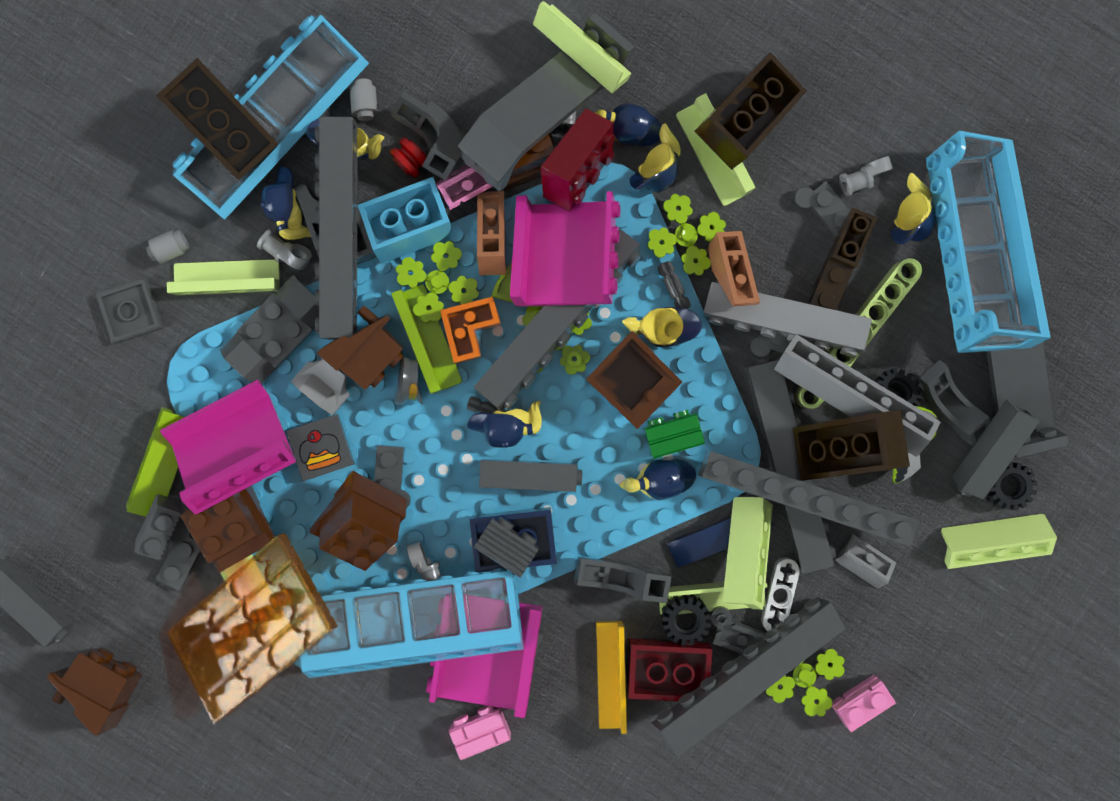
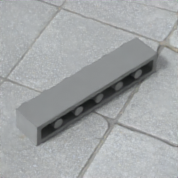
[704,282,872,357]
[774,334,941,457]

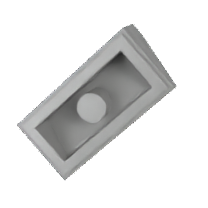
[835,534,896,588]

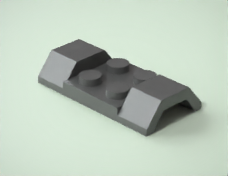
[220,274,319,384]

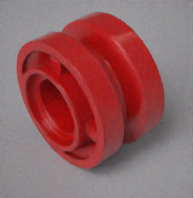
[389,137,427,179]

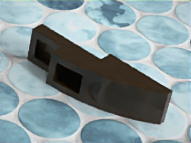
[809,207,877,310]

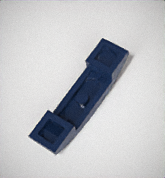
[667,516,773,567]

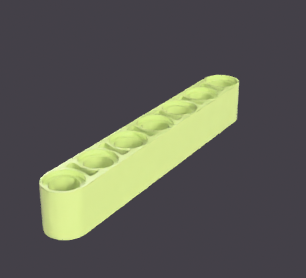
[795,258,922,409]

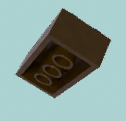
[694,52,807,170]
[156,58,278,180]
[793,410,910,481]

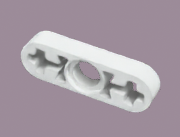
[761,557,800,631]

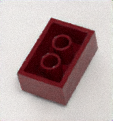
[541,108,615,212]
[627,638,712,701]

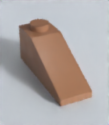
[477,191,506,276]
[707,231,760,307]

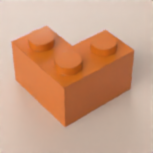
[440,297,501,364]

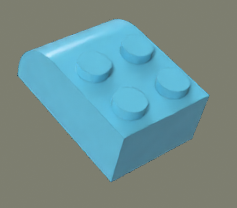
[358,177,451,264]

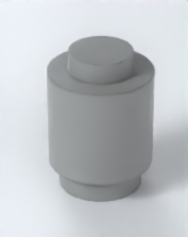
[349,79,378,121]
[146,229,190,264]

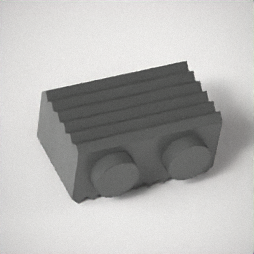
[134,494,182,560]
[474,517,539,578]

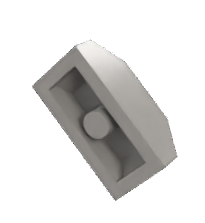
[291,359,351,415]

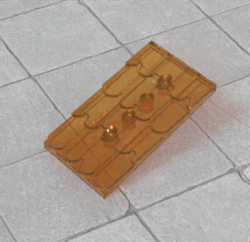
[166,533,338,724]

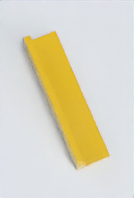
[596,621,627,734]

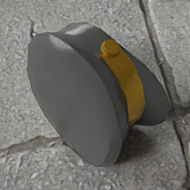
[394,356,423,405]

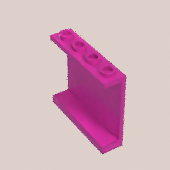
[510,191,620,307]
[160,380,296,515]
[426,592,543,718]

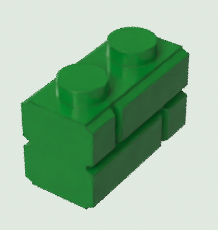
[643,409,705,459]

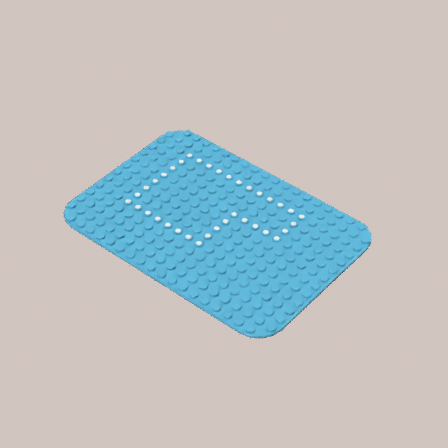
[167,163,761,668]

